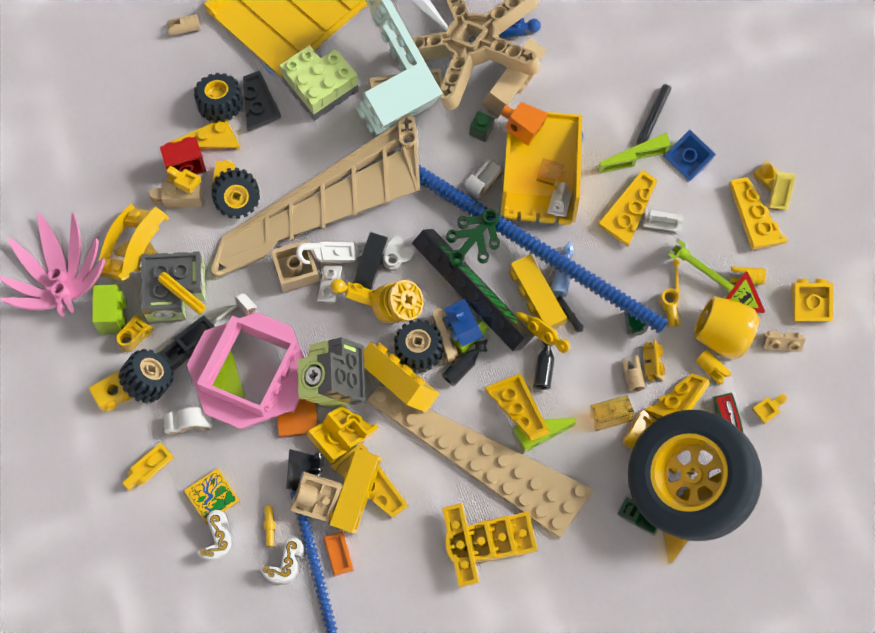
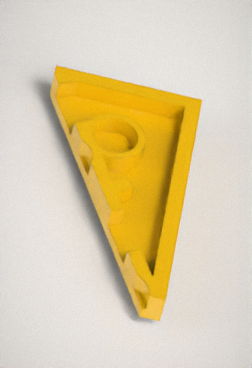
[170,119,241,150]

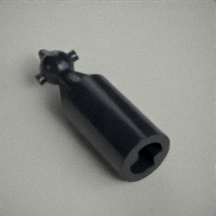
[442,339,488,387]
[533,342,555,390]

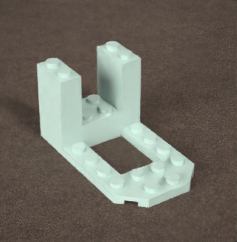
[357,0,443,137]

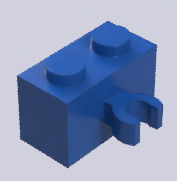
[444,299,483,347]

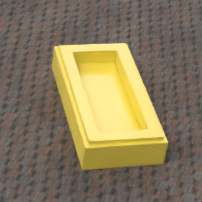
[768,171,796,210]

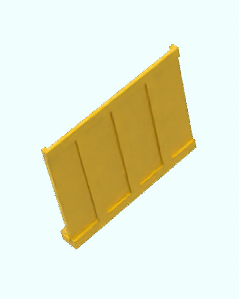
[204,0,367,79]

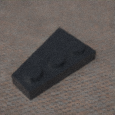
[243,70,281,131]

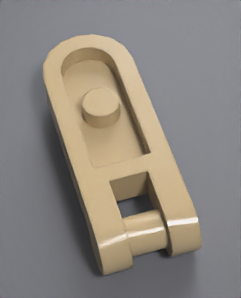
[432,308,458,362]

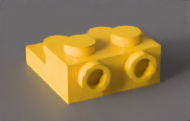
[791,279,833,321]

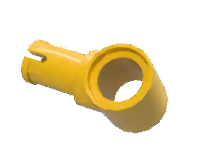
[658,288,681,328]

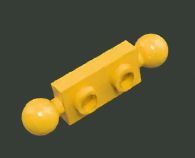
[330,279,375,307]

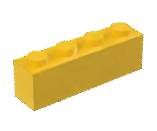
[508,254,567,329]
[329,448,382,534]

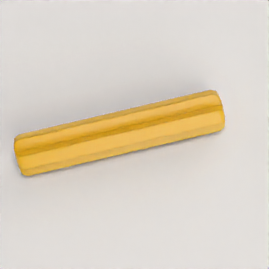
[158,272,206,315]

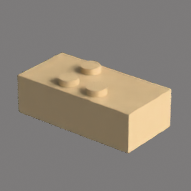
[482,38,547,117]

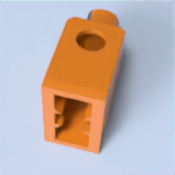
[500,102,548,146]

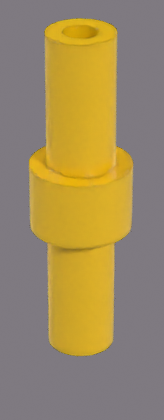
[263,506,276,547]

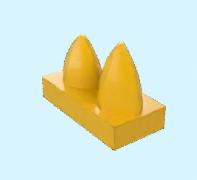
[753,161,794,191]

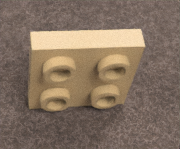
[290,472,342,522]

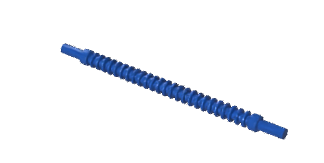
[290,490,338,633]

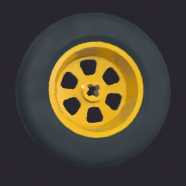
[628,410,762,541]

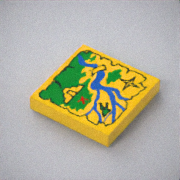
[184,468,240,524]

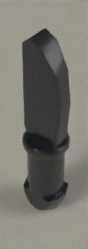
[556,295,584,332]

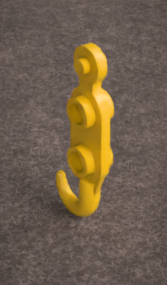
[514,312,570,353]

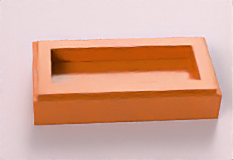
[324,531,354,576]

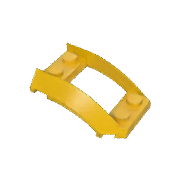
[99,203,169,281]

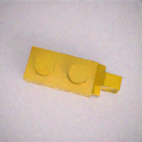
[122,443,174,491]

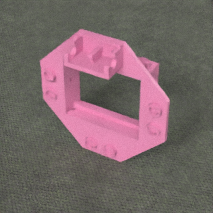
[187,312,304,430]

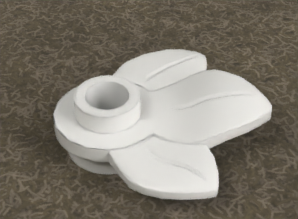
[383,235,415,270]

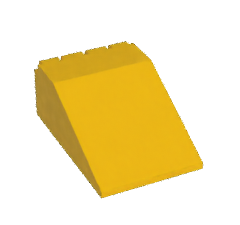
[500,109,582,225]

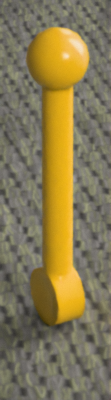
[672,259,680,294]

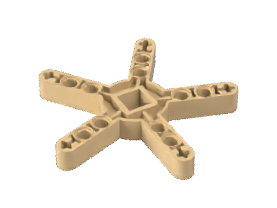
[403,0,540,110]

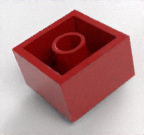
[160,137,207,175]

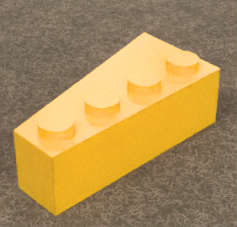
[363,342,440,412]

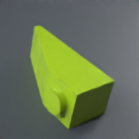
[512,418,577,453]

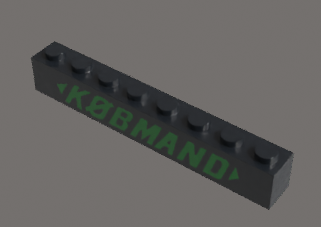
[412,229,534,351]

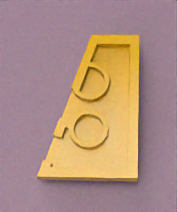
[645,373,710,418]

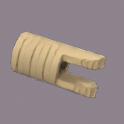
[167,14,201,35]
[621,355,645,392]

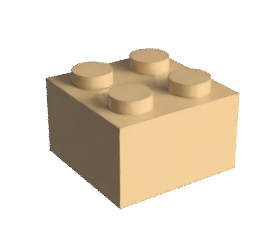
[271,240,320,293]

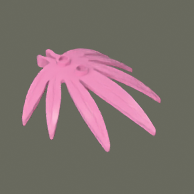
[0,212,105,317]

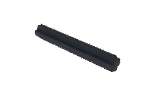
[636,84,672,145]

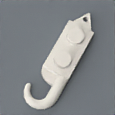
[296,242,363,264]

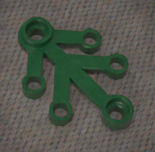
[446,209,500,267]

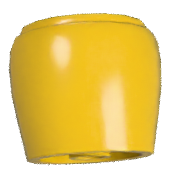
[693,296,759,359]

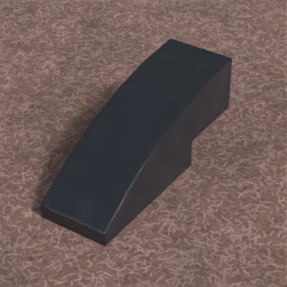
[353,232,388,290]
[159,315,215,371]

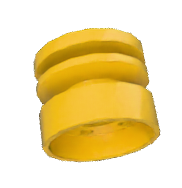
[372,280,423,324]

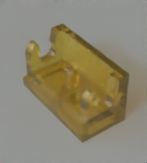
[590,395,634,431]

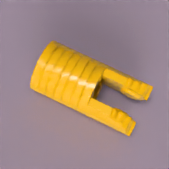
[729,266,766,285]
[695,350,731,385]

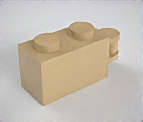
[149,182,203,208]

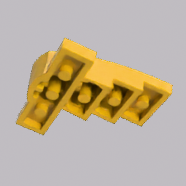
[442,503,538,588]

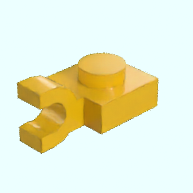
[166,166,201,194]
[752,393,788,424]

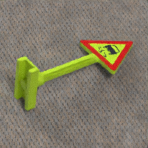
[667,239,765,313]

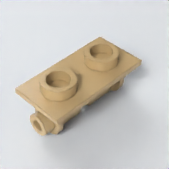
[763,330,806,352]

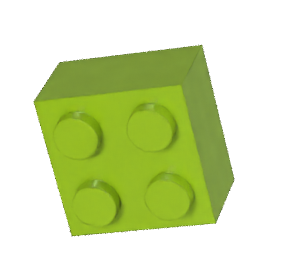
[92,284,127,335]

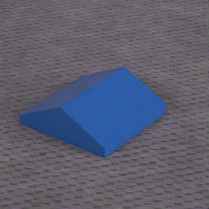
[664,129,716,181]

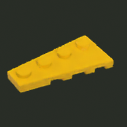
[598,170,658,247]
[728,177,788,250]
[485,373,549,441]
[330,442,409,518]

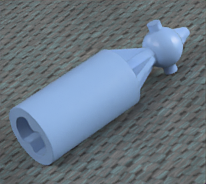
[551,241,574,297]

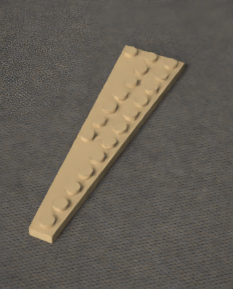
[367,385,594,539]

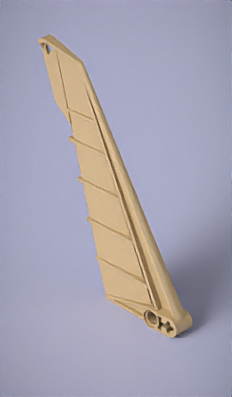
[212,115,420,278]

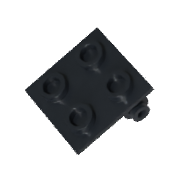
[286,449,324,491]

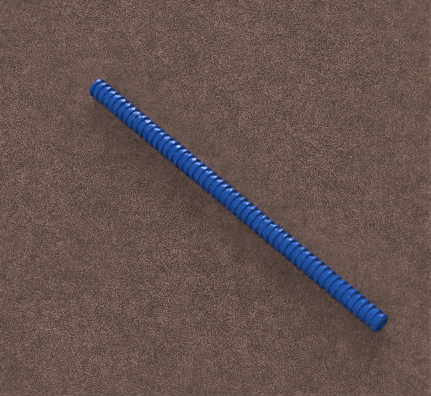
[419,164,667,333]

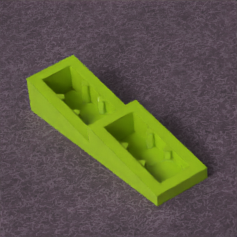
[598,132,671,173]

